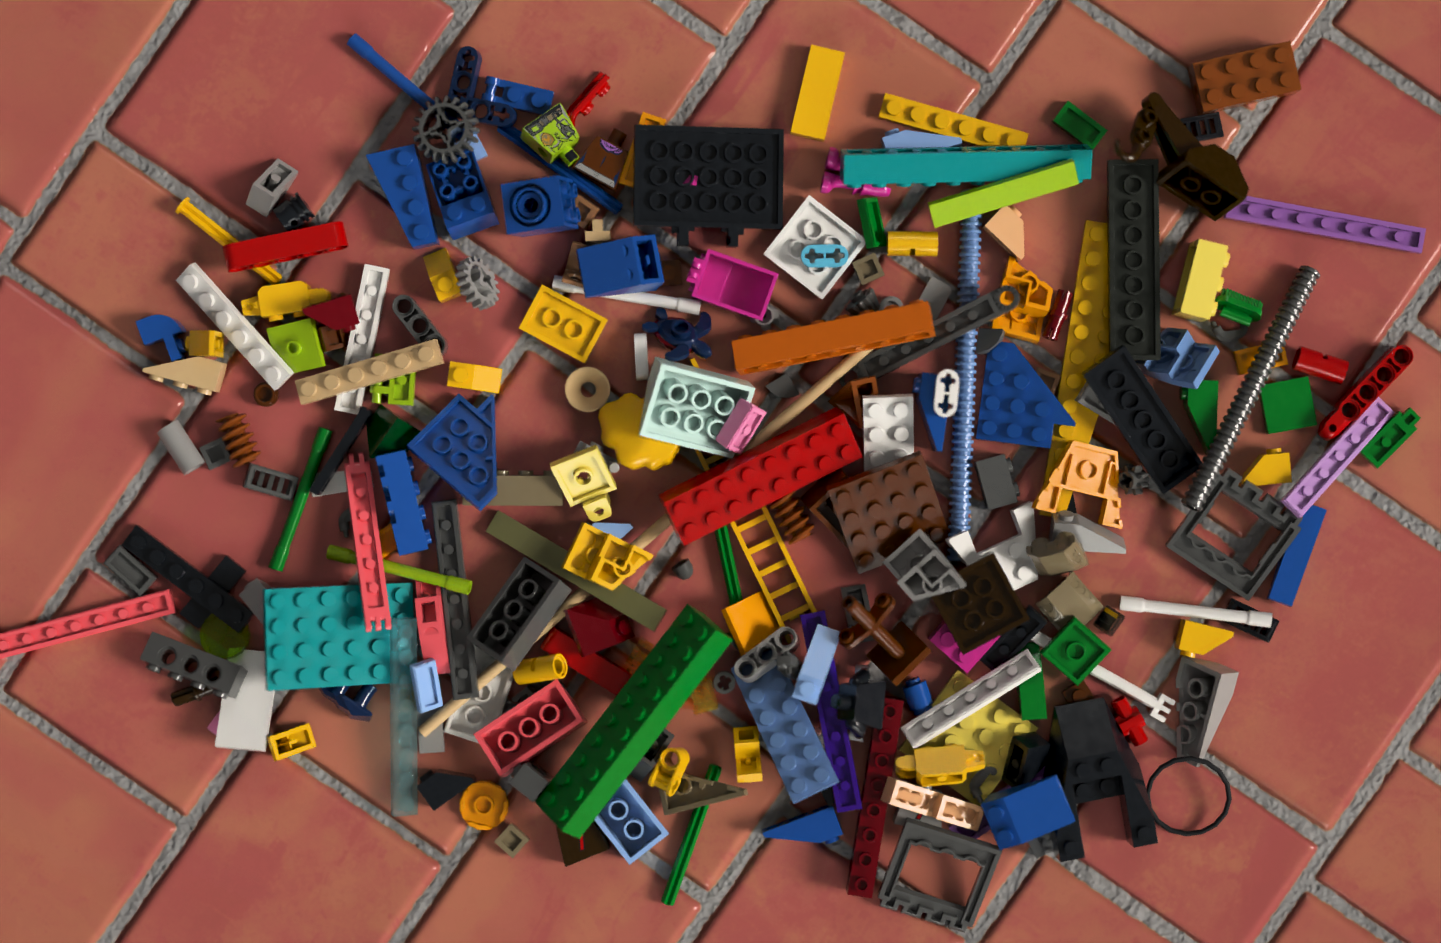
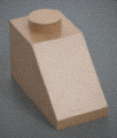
[982,205,1024,262]

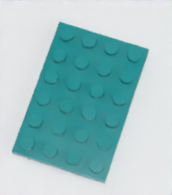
[263,582,415,691]

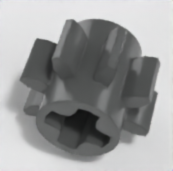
[1118,465,1149,495]

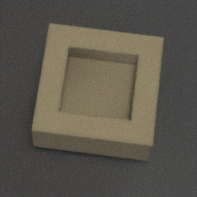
[852,252,885,286]
[494,822,530,858]

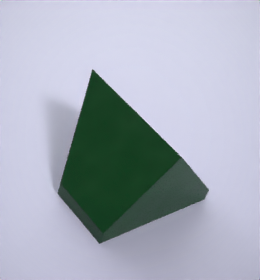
[366,404,421,459]

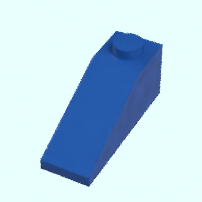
[762,804,843,844]

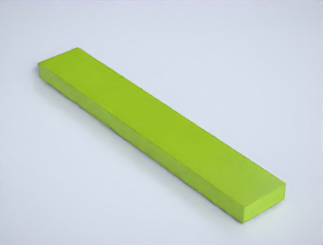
[928,159,1079,228]

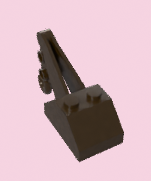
[1114,92,1249,221]

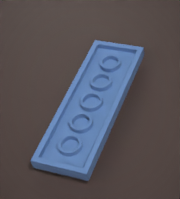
[730,649,839,804]

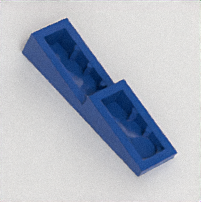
[1267,505,1327,607]

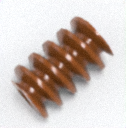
[215,413,261,468]
[770,491,815,545]

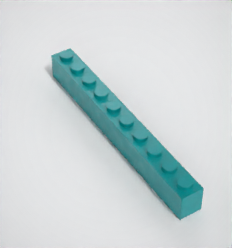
[840,144,1093,188]

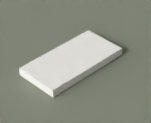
[443,645,514,743]
[215,648,275,752]

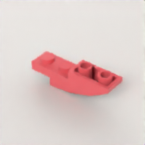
[415,572,450,675]

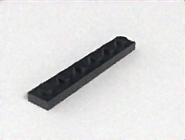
[122,525,254,633]

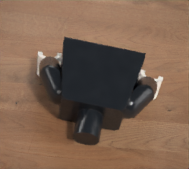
[831,665,886,742]

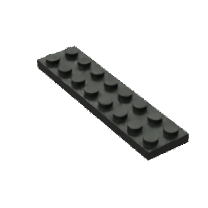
[1107,159,1161,361]

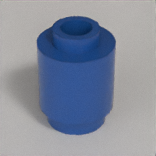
[902,677,933,716]

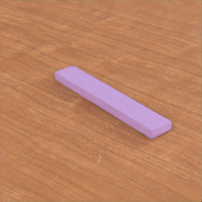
[1280,397,1395,518]

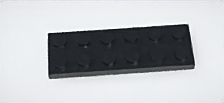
[1081,344,1203,494]

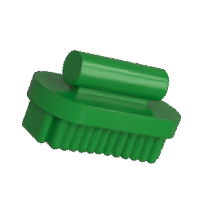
[1215,288,1263,327]

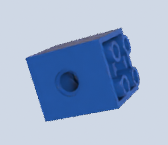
[501,175,581,237]

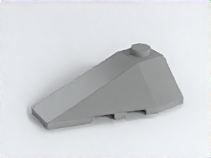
[1176,656,1239,767]

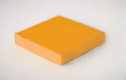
[721,590,779,656]

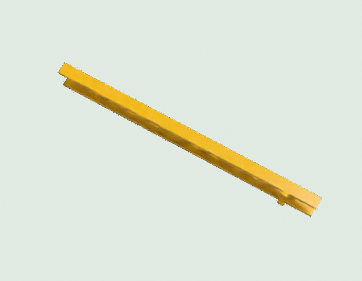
[690,358,817,644]

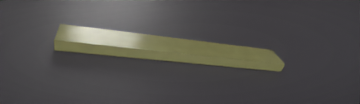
[486,510,668,632]

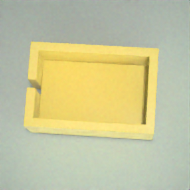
[1171,239,1230,322]

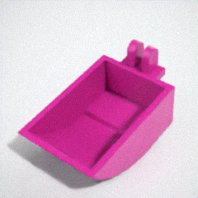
[686,249,779,321]

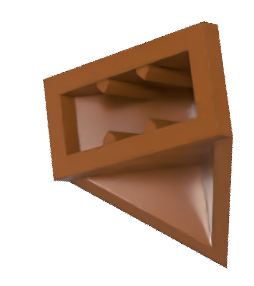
[828,375,879,428]

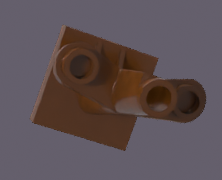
[839,593,932,687]

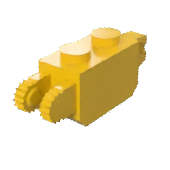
[241,281,332,322]
[895,744,985,787]

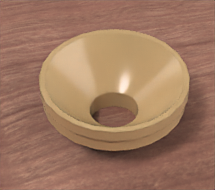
[565,367,610,412]

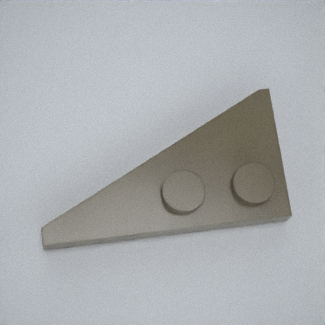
[654,768,748,815]

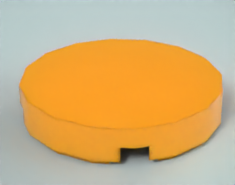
[459,780,509,830]

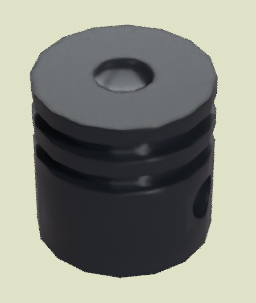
[273,192,315,231]

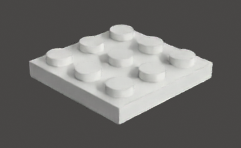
[763,195,866,300]

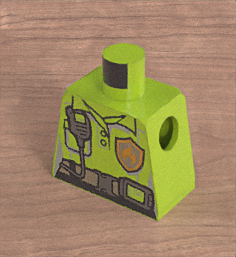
[520,103,580,167]

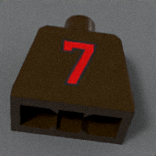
[556,821,610,867]

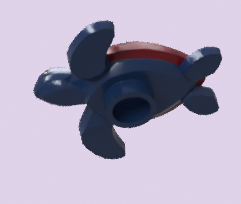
[642,307,712,361]

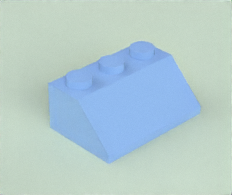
[594,779,669,865]

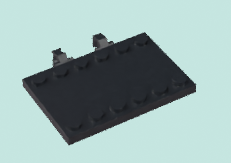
[633,125,784,248]

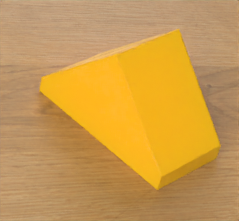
[267,723,317,761]

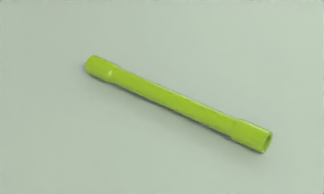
[326,544,472,595]

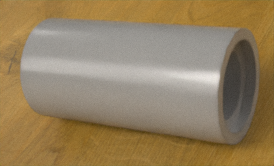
[157,420,205,475]

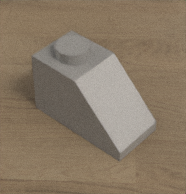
[246,158,299,218]

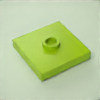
[266,318,326,373]

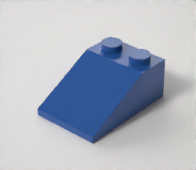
[912,372,952,452]
[981,774,1076,850]

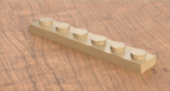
[295,339,444,405]

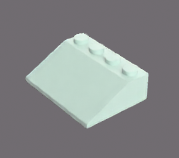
[639,357,755,458]

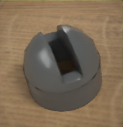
[672,558,693,580]

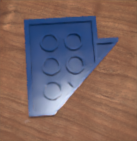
[976,342,1076,449]
[407,394,497,511]

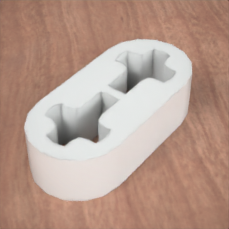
[634,333,649,381]
[933,369,959,418]

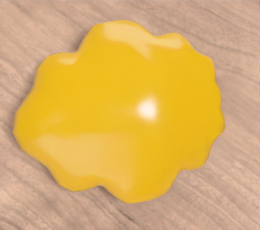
[598,393,680,471]

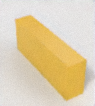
[790,44,845,142]

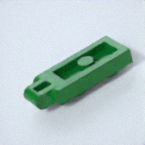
[1359,407,1421,469]

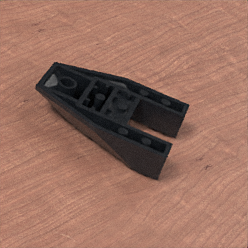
[1043,697,1158,862]

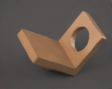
[562,241,591,288]

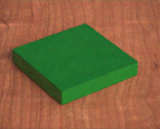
[1259,376,1317,434]
[1040,616,1111,686]

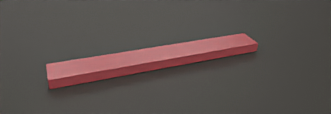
[0,589,177,659]

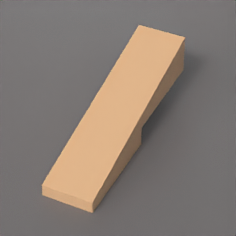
[880,776,984,832]

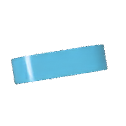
[801,244,849,268]

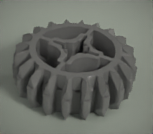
[412,96,480,164]

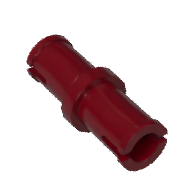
[1042,289,1073,342]

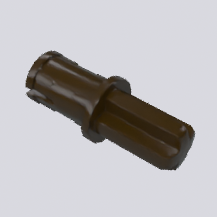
[171,676,218,706]

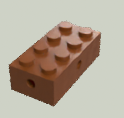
[1187,41,1302,116]

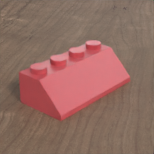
[474,679,588,777]

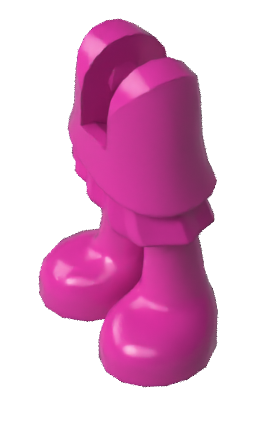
[820,147,891,197]

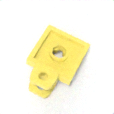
[550,445,617,522]

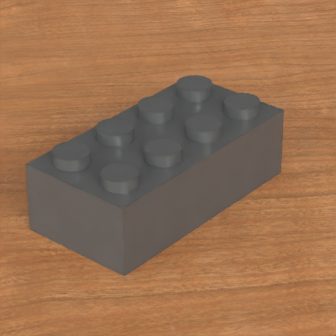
[466,556,572,672]

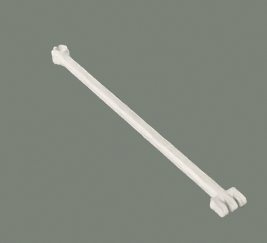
[1030,631,1176,723]

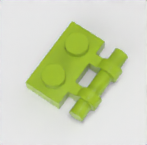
[370,353,416,406]

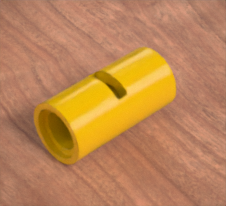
[887,231,938,257]
[512,654,568,685]

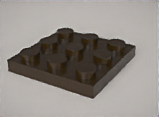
[931,553,1030,655]

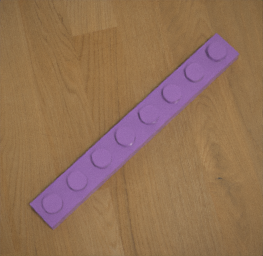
[1224,196,1426,254]

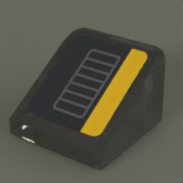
[1093,605,1125,637]

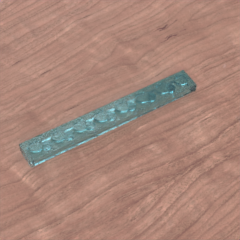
[390,617,418,817]

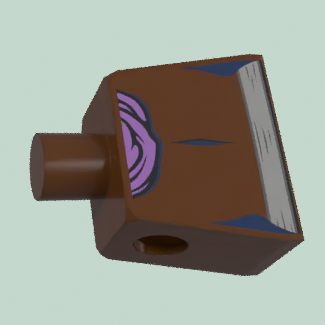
[573,128,628,193]

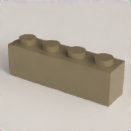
[462,470,564,506]

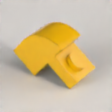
[733,726,763,783]

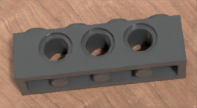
[140,631,248,699]

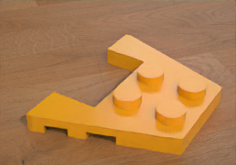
[1032,440,1122,529]

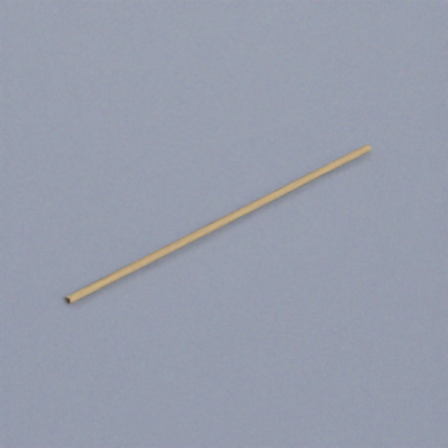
[418,349,873,737]

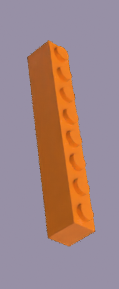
[731,300,936,376]

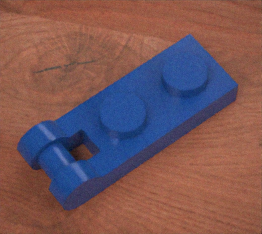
[481,76,555,115]

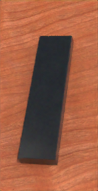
[309,407,374,495]

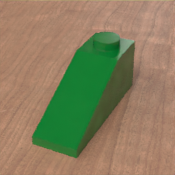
[1179,380,1219,456]

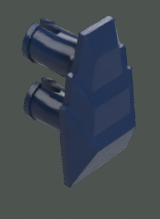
[319,685,377,722]

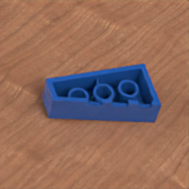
[366,144,440,250]
[376,450,432,556]

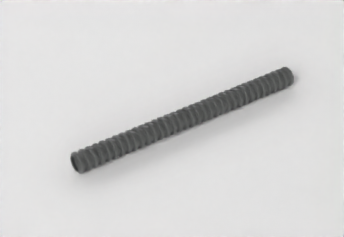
[1181,265,1320,512]

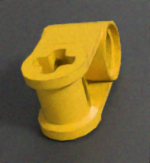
[648,747,690,797]

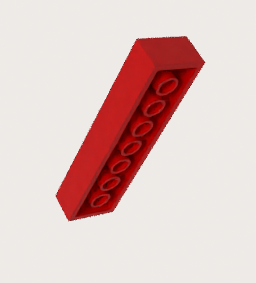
[658,407,863,546]

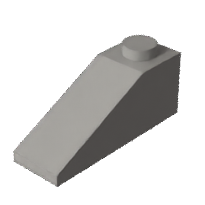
[1049,510,1126,554]

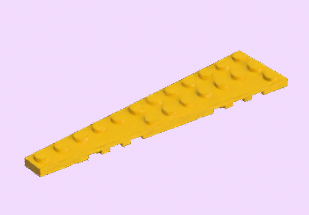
[1038,220,1160,516]

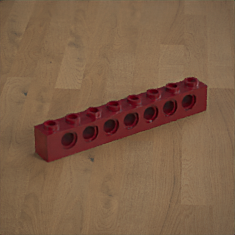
[846,695,904,899]

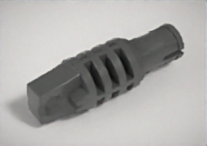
[776,652,803,680]

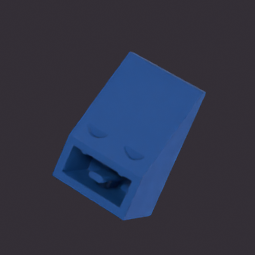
[426,149,500,240]
[576,234,665,298]

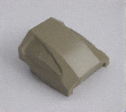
[1026,532,1089,576]
[1035,571,1104,631]

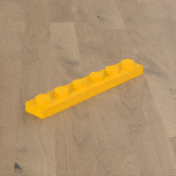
[878,93,1029,146]

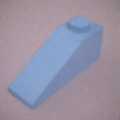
[881,128,963,148]
[792,624,841,705]

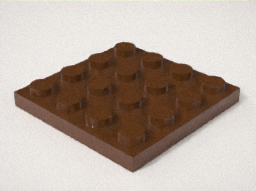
[826,451,950,574]

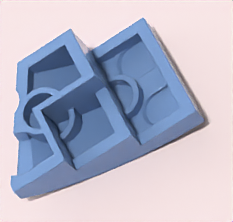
[1135,327,1220,389]

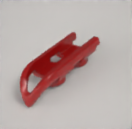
[566,71,610,127]

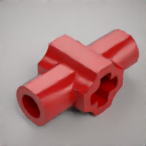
[1111,695,1148,747]

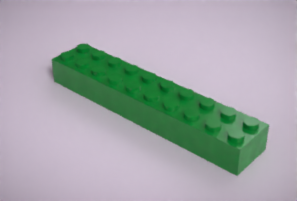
[535,604,733,839]

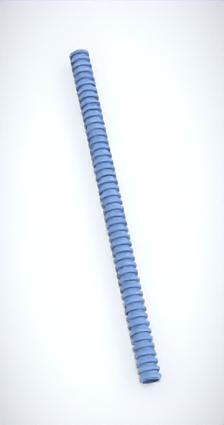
[947,189,982,562]

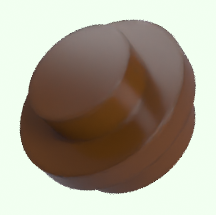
[254,382,279,407]

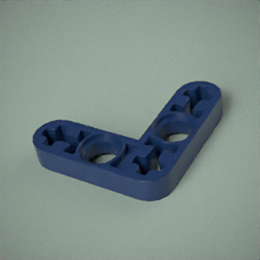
[447,46,517,128]

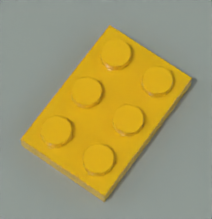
[519,285,608,363]

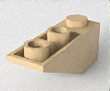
[142,356,227,396]

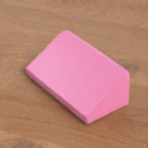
[716,398,767,455]

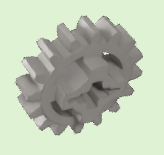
[455,256,500,311]

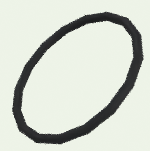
[1146,756,1232,836]

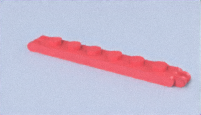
[344,452,392,632]

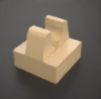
[585,219,611,243]

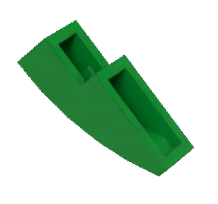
[1016,642,1047,720]

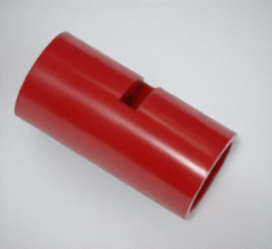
[1292,346,1349,385]

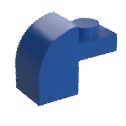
[135,315,187,362]

